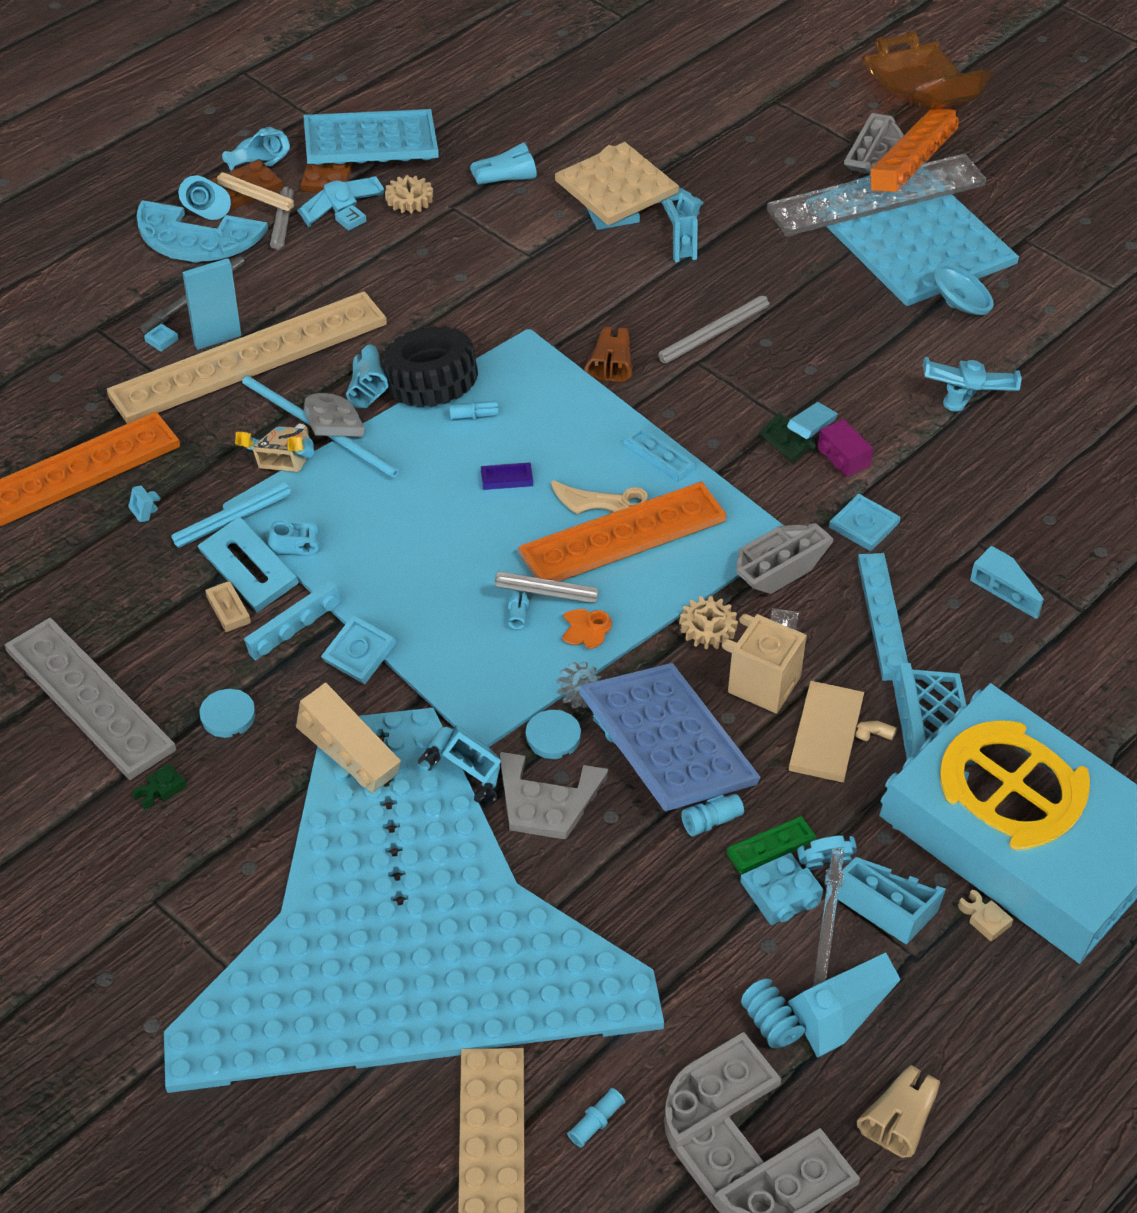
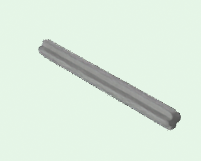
[658,296,769,363]

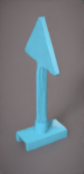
[657,187,698,262]

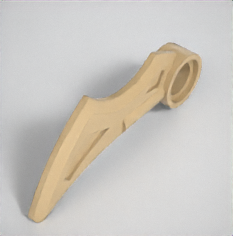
[551,481,648,515]

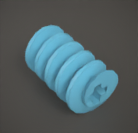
[741,979,805,1049]

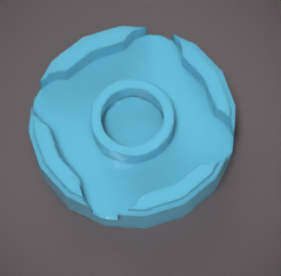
[199,689,256,738]
[526,710,581,759]

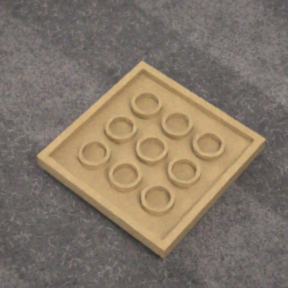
[555,142,679,225]

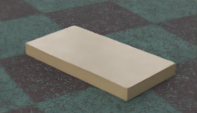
[789,681,864,783]

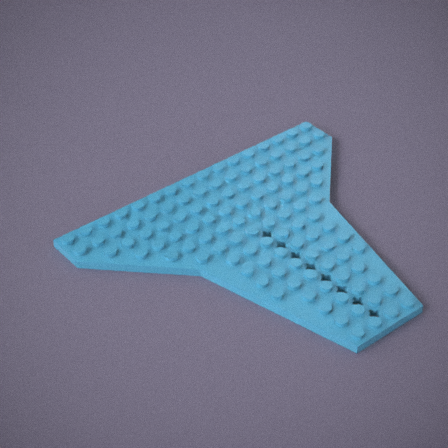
[164,708,664,1093]

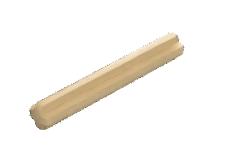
[217,172,294,212]

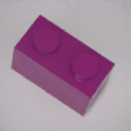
[817,419,874,477]

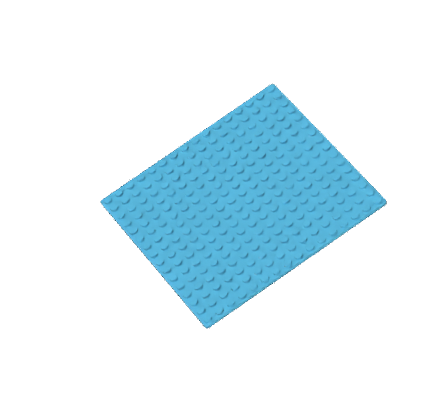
[223,329,784,747]

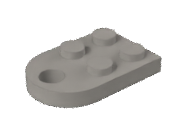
[304,393,365,437]

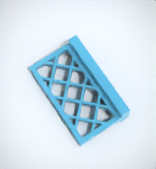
[892,662,976,765]

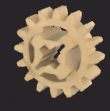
[385,175,433,213]
[679,596,738,649]

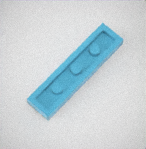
[244,580,341,660]

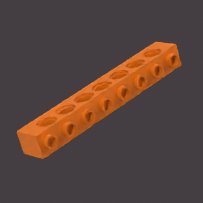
[870,108,959,192]

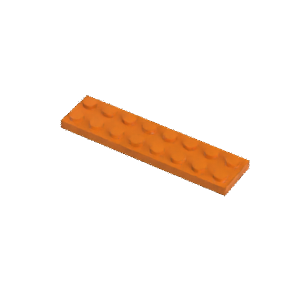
[0,412,180,526]
[519,481,726,581]

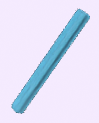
[172,482,291,548]

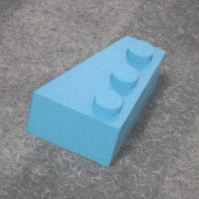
[833,857,946,945]

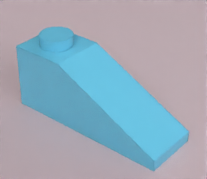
[970,546,1044,619]

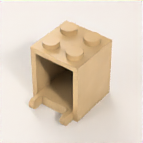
[722,614,807,714]

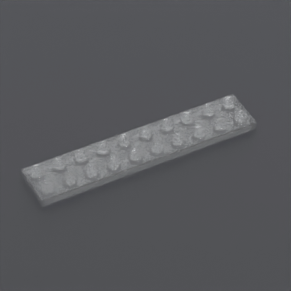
[767,153,986,236]

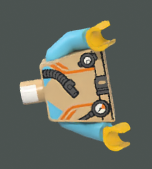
[235,424,314,472]

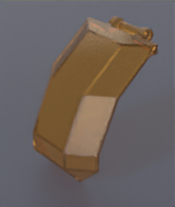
[862,31,993,110]

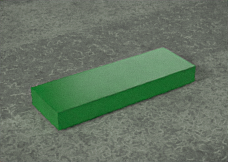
[726,816,816,875]

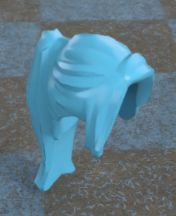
[222,127,290,171]

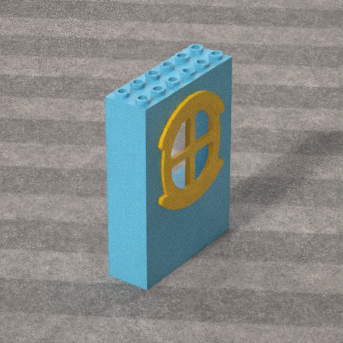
[879,683,1137,964]

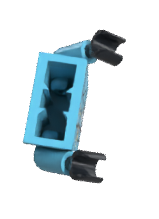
[418,724,501,808]

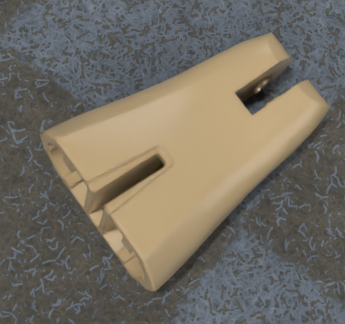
[857,1065,940,1158]

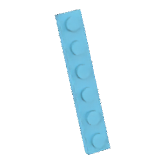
[858,553,908,681]

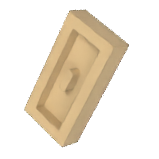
[205,581,251,632]

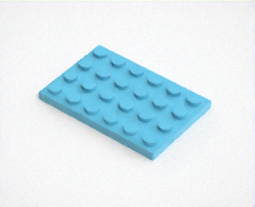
[304,109,438,165]

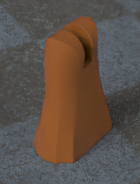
[584,326,632,383]

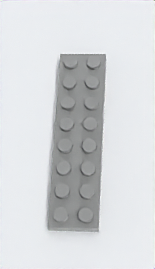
[4,618,176,780]

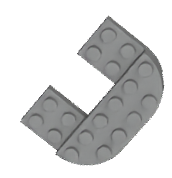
[664,1032,860,1213]

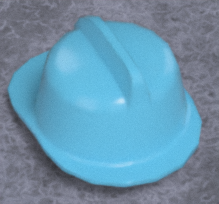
[178,175,231,220]

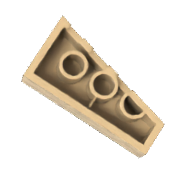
[296,683,401,793]

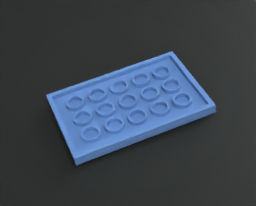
[579,663,760,811]

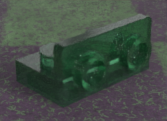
[759,412,818,464]

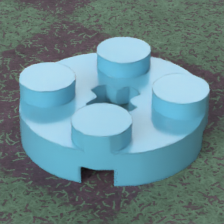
[797,836,857,870]

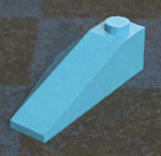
[788,953,901,1058]

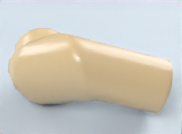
[855,721,897,741]

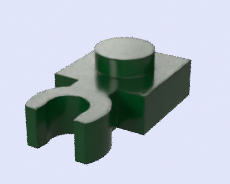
[132,763,187,810]

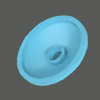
[934,262,994,315]

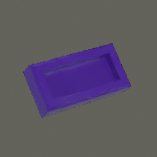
[481,462,533,490]

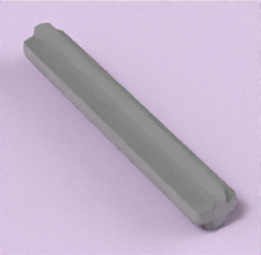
[270,187,294,251]
[495,571,598,603]

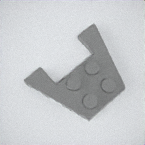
[500,752,608,840]

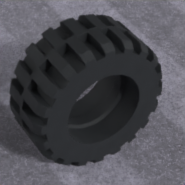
[382,326,478,407]

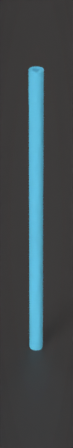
[242,376,399,478]

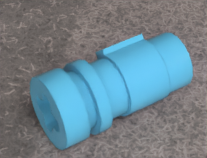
[681,794,744,837]

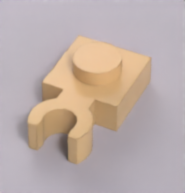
[958,890,1013,942]

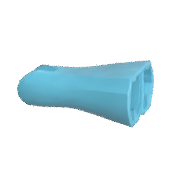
[470,142,537,185]
[346,344,389,409]

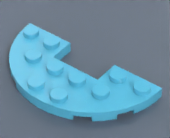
[137,200,268,263]

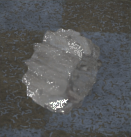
[555,662,602,708]

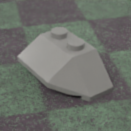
[844,113,904,174]
[736,523,833,594]

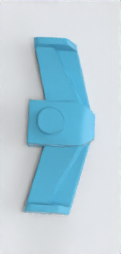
[297,176,384,228]
[922,357,1021,391]

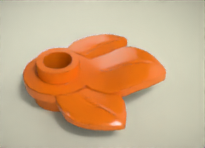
[562,609,612,649]

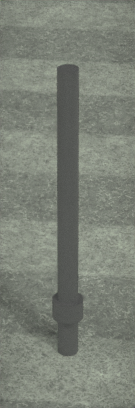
[140,256,245,334]

